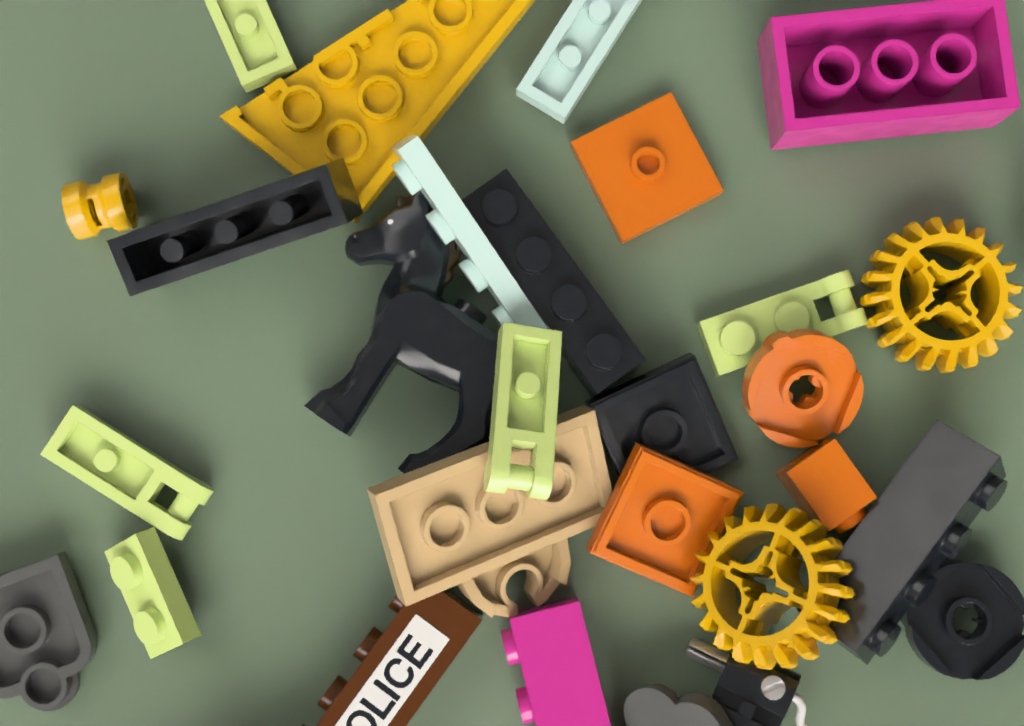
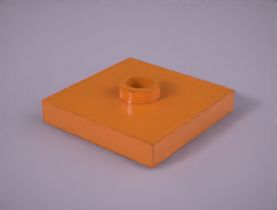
[570,92,724,245]
[586,442,744,597]

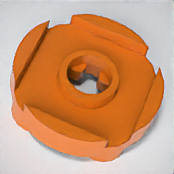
[742,329,864,448]

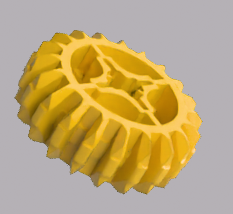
[859,217,1024,373]
[689,503,856,670]

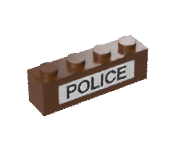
[302,589,483,726]

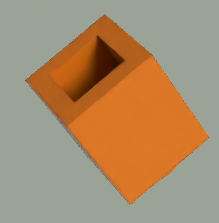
[775,438,877,534]

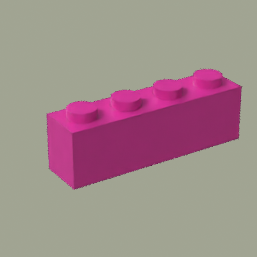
[501,596,611,726]

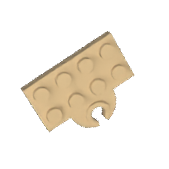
[367,405,612,618]

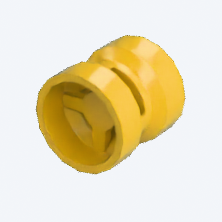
[61,172,139,240]

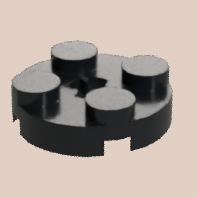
[901,559,1024,680]

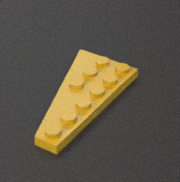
[220,0,536,224]

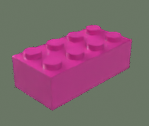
[757,0,1020,150]

